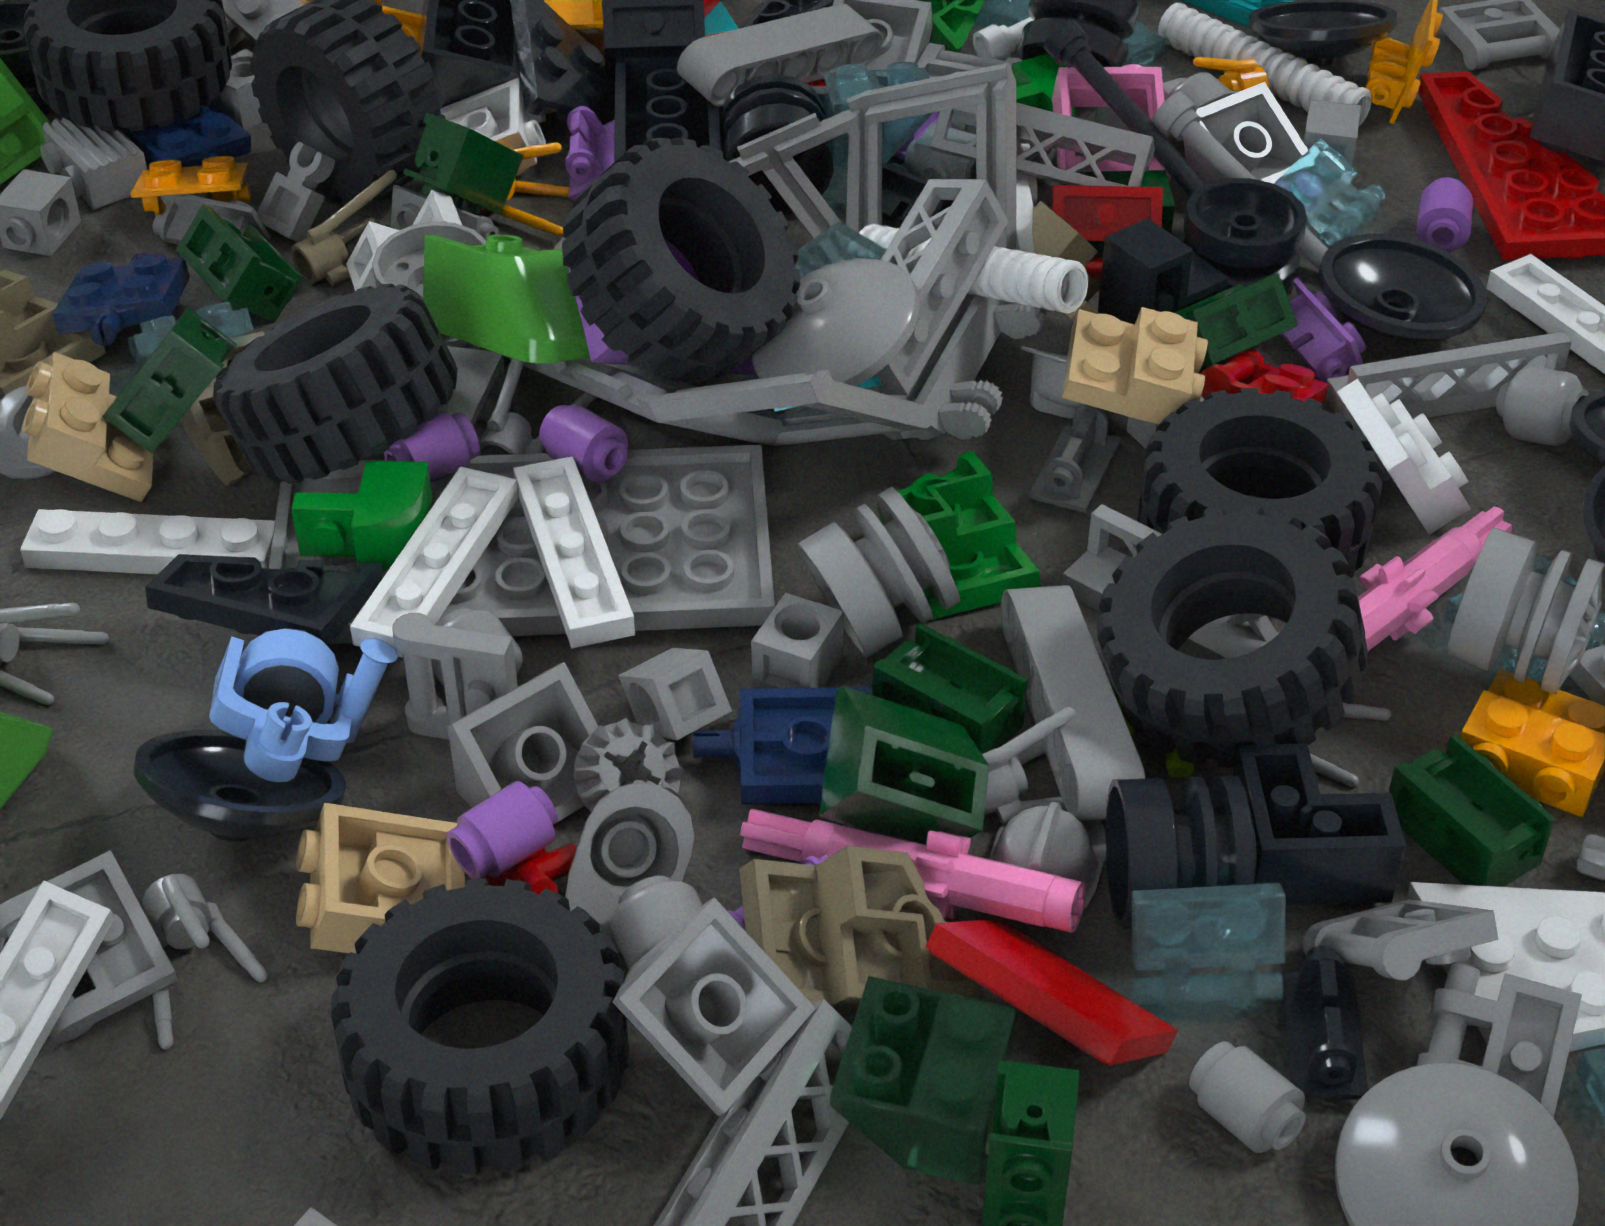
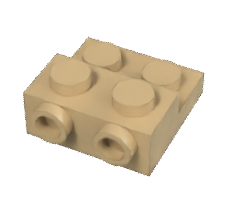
[1062,307,1208,425]
[22,352,153,502]
[296,803,465,953]

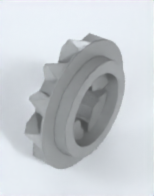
[574,718,684,812]

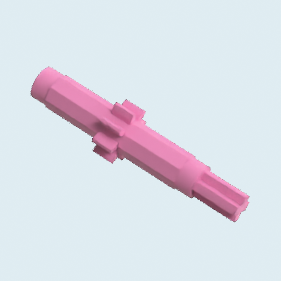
[1358,506,1512,651]
[740,809,1086,933]

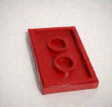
[926,919,1178,1066]

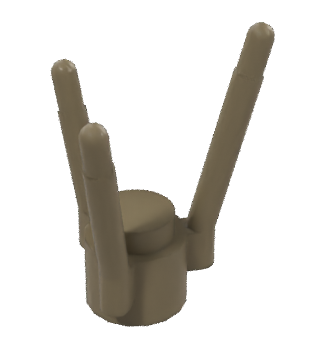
[291,170,397,286]

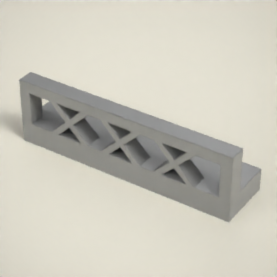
[930,103,1155,187]
[876,179,1009,395]
[1326,331,1572,430]
[1061,504,1279,660]
[654,998,884,1226]

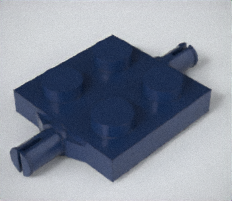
[119,103,251,167]
[52,253,190,346]
[693,687,872,804]

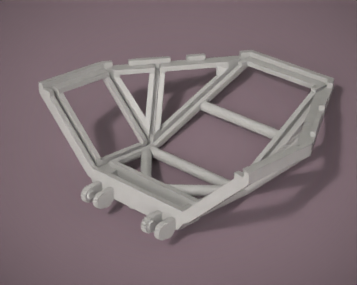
[503,63,1051,446]

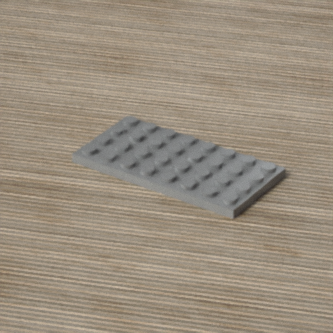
[269,445,775,644]

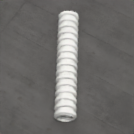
[1158,3,1372,125]
[853,224,1088,314]

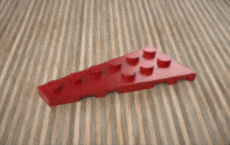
[1418,71,1605,261]

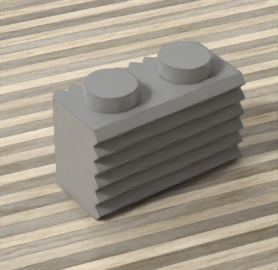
[40,118,147,211]

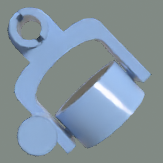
[209,628,399,782]

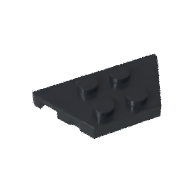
[510,0,613,125]

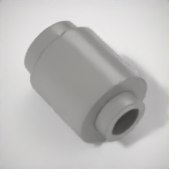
[1189,1041,1306,1153]

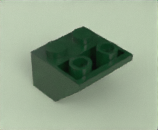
[819,686,989,844]

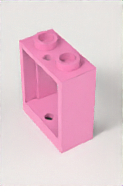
[1052,64,1171,185]

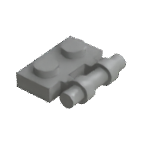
[1417,963,1582,1118]

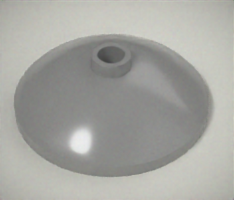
[752,258,920,386]
[1335,1063,1579,1226]

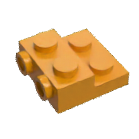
[1460,668,1605,818]

